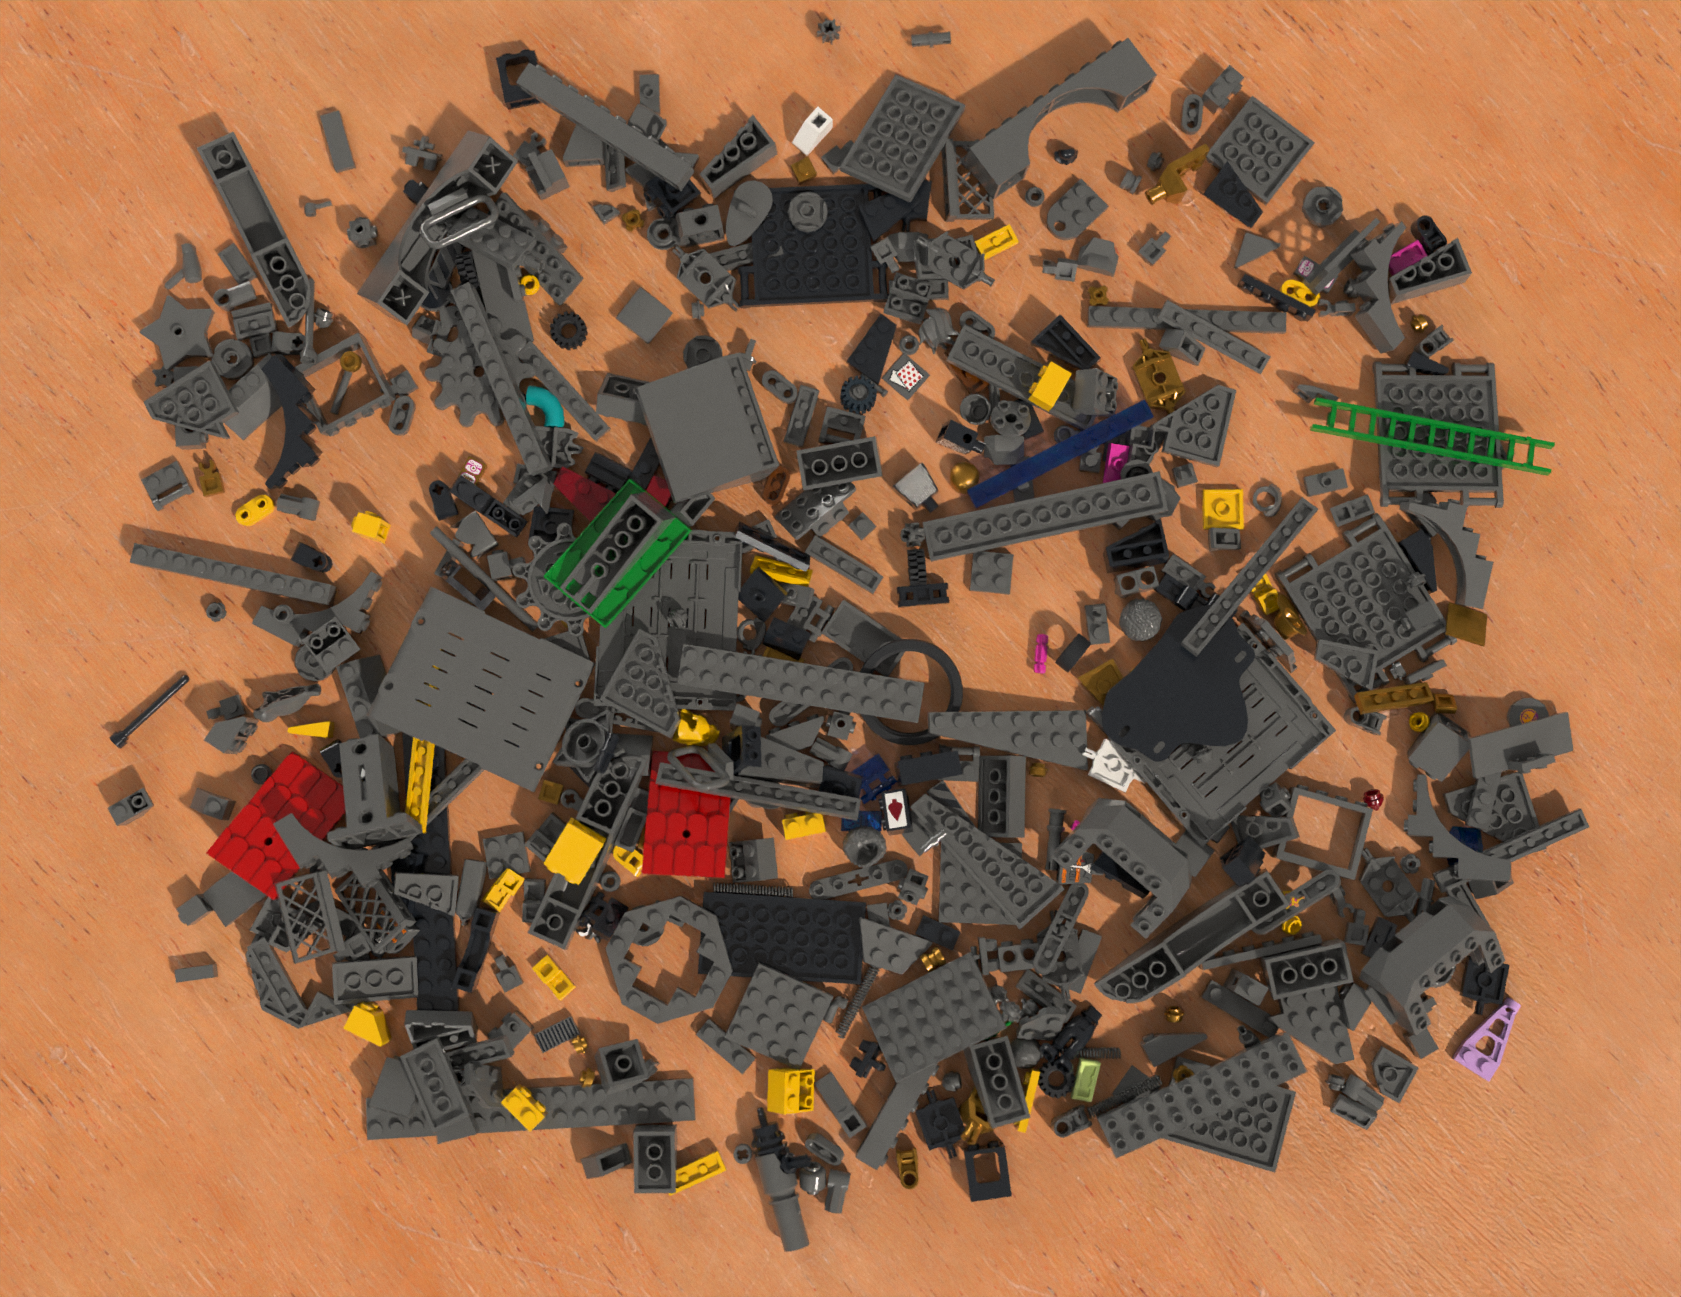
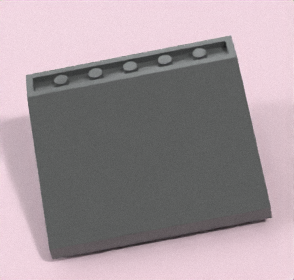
[635,352,779,503]

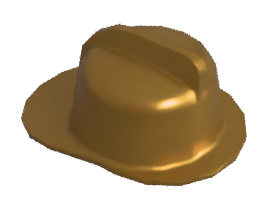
[1274,594,1307,640]

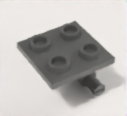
[902,810,947,856]

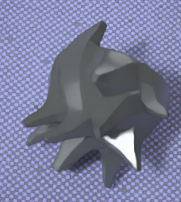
[918,308,959,354]

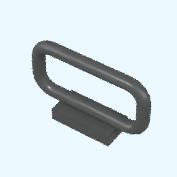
[420,188,499,249]
[667,743,733,791]

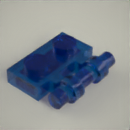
[851,753,898,804]

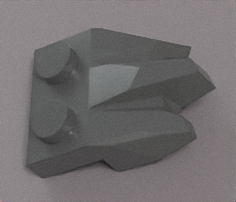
[535,426,584,468]

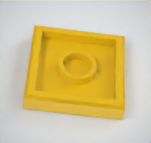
[1202,489,1244,530]

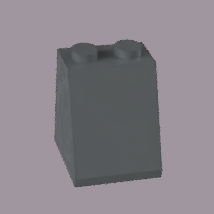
[1407,712,1471,782]

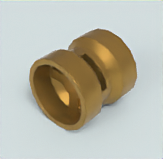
[920,947,947,973]

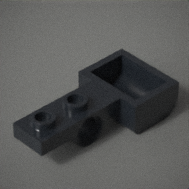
[1154,573,1238,631]

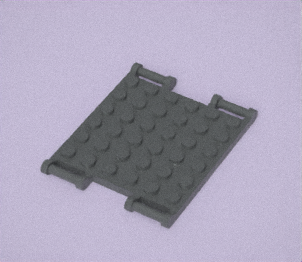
[1373,362,1504,508]
[1275,513,1457,703]

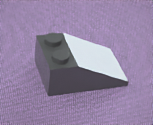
[633,1125,677,1193]

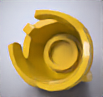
[673,709,720,746]

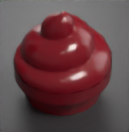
[1363,789,1384,811]

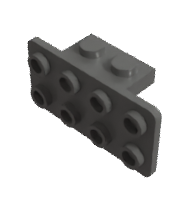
[775,482,856,540]

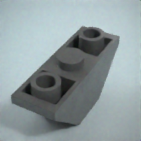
[766,714,824,751]

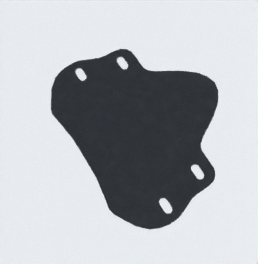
[1102,605,1255,762]

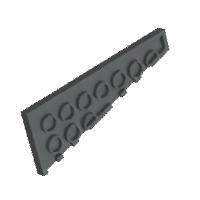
[928,710,1088,770]
[910,793,1064,929]

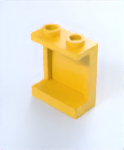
[543,818,607,885]

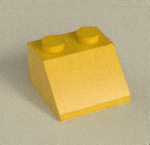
[343,1002,392,1047]

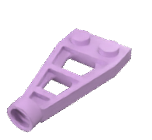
[1452,997,1521,1082]

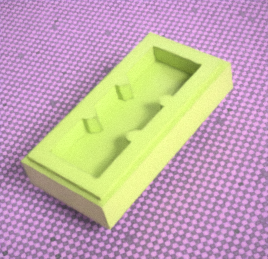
[1071,1058,1101,1102]

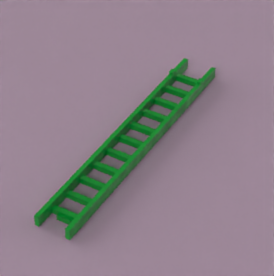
[1310,398,1555,476]

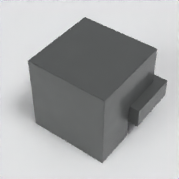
[526,149,570,200]

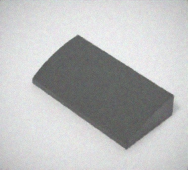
[821,599,906,677]

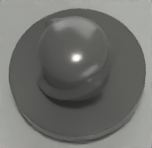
[991,400,1031,437]

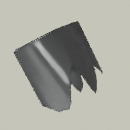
[450,511,499,561]
[1114,566,1159,598]

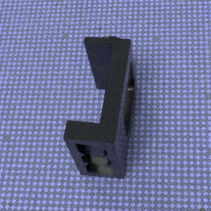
[496,49,541,110]
[439,560,496,611]
[722,725,762,776]
[963,1140,1012,1202]

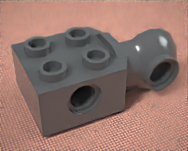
[647,204,725,250]

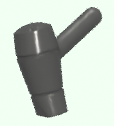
[165,243,202,290]

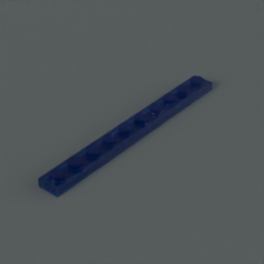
[967,399,1154,509]

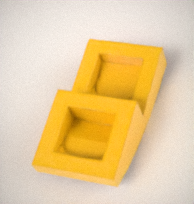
[1251,574,1279,615]
[482,868,525,912]
[532,955,576,1000]

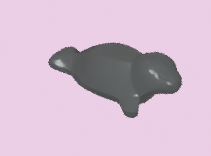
[253,684,322,722]

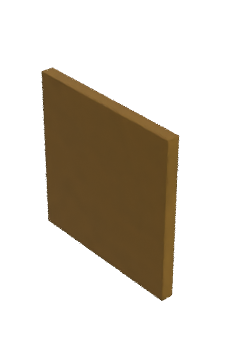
[1445,602,1487,647]

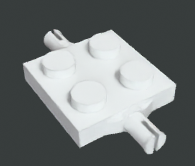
[1082,739,1146,792]

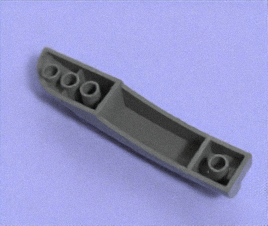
[197,132,311,328]
[528,756,648,950]
[1094,868,1290,1003]

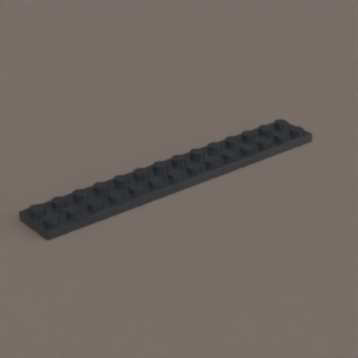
[402,733,460,1011]

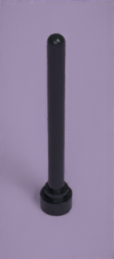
[109,675,190,749]

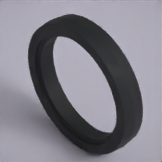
[860,639,963,745]

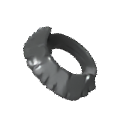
[1253,484,1282,517]
[737,618,766,651]

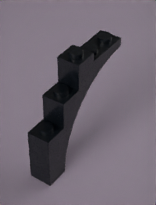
[261,355,323,489]

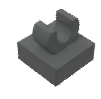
[1172,463,1198,488]

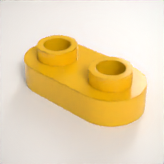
[1280,280,1320,307]
[235,495,275,526]

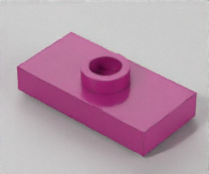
[1388,240,1428,276]
[1103,443,1130,483]

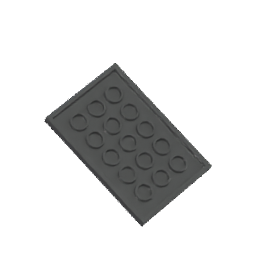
[840,75,965,203]
[862,952,1007,1083]
[1163,1056,1296,1173]

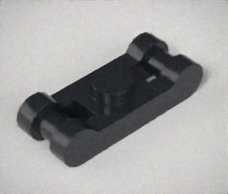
[896,583,950,608]

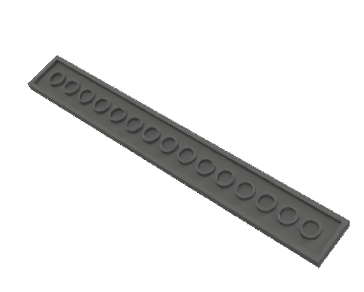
[366,1078,696,1140]

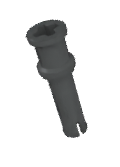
[1045,808,1067,871]

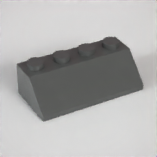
[225,353,282,441]
[596,373,650,426]
[796,436,882,490]
[336,655,401,738]
[978,756,1026,838]
[1259,938,1353,1000]

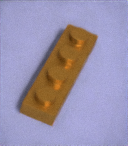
[1354,682,1434,714]

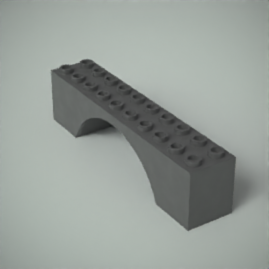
[965,38,1157,200]
[357,131,518,325]
[1096,1032,1307,1158]

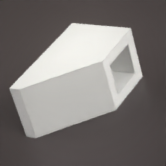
[792,107,833,156]

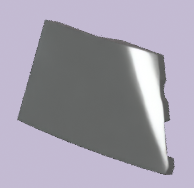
[1102,422,1166,465]
[203,872,267,927]
[250,897,323,952]

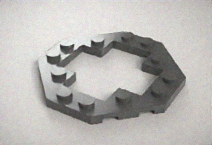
[605,895,733,1024]
[246,901,370,1029]

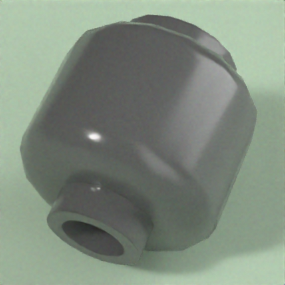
[799,1161,826,1195]

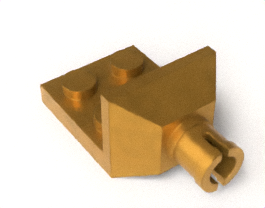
[1145,143,1210,205]
[958,1084,1022,1145]

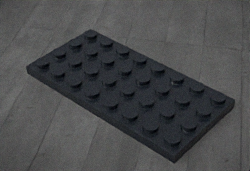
[698,892,866,985]

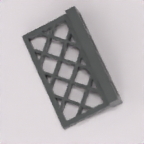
[941,139,994,222]
[1302,218,1380,296]
[274,869,346,964]
[335,869,416,953]

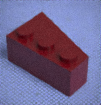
[554,466,616,522]

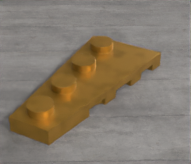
[1077,659,1123,706]

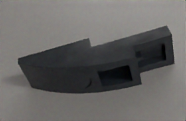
[448,475,528,538]

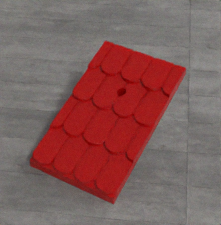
[206,751,346,900]
[641,751,731,878]

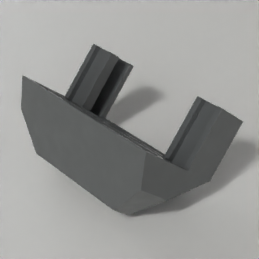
[1051,798,1192,938]
[1359,896,1506,1036]

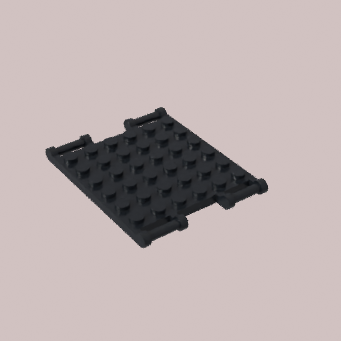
[734,184,889,309]

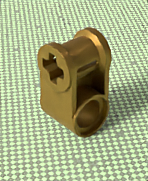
[896,1147,919,1189]

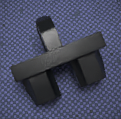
[849,1040,886,1078]

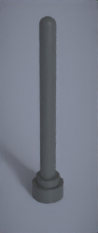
[300,278,317,365]

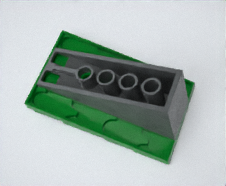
[543,479,692,628]

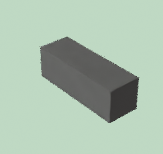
[175,964,218,983]

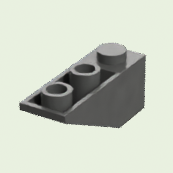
[815,1072,867,1138]

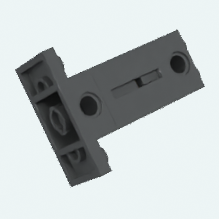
[327,734,423,850]

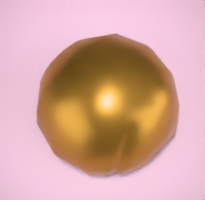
[950,461,980,494]

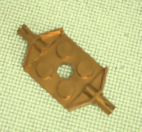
[1131,338,1185,415]

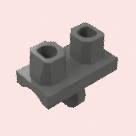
[402,136,443,171]
[970,936,1000,975]

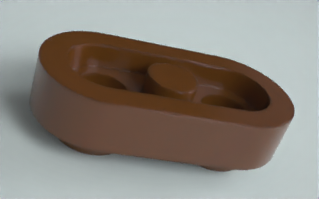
[763,466,790,505]

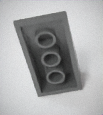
[964,1036,1030,1129]

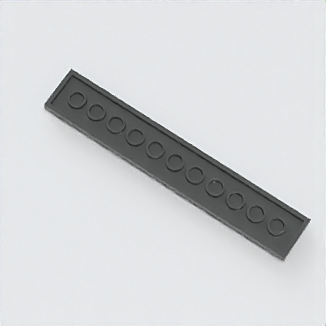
[922,471,1168,562]
[677,644,925,723]

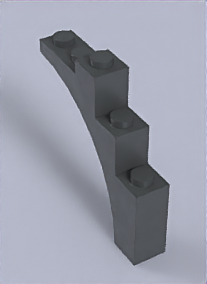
[1351,222,1406,353]
[1399,499,1493,609]
[252,572,383,647]
[1404,775,1511,882]
[273,813,413,888]

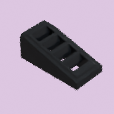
[1404,351,1449,375]

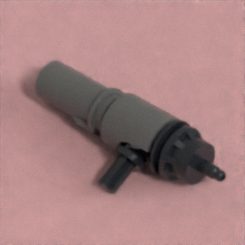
[751,1107,811,1252]

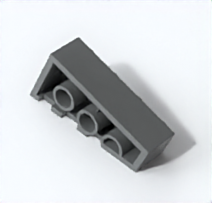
[700,115,778,198]
[1388,238,1472,305]
[738,737,824,788]

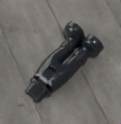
[1040,1005,1102,1074]

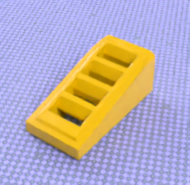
[287,721,335,738]

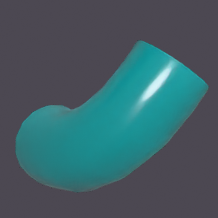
[526,385,565,428]

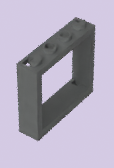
[295,333,396,436]
[1272,784,1373,880]

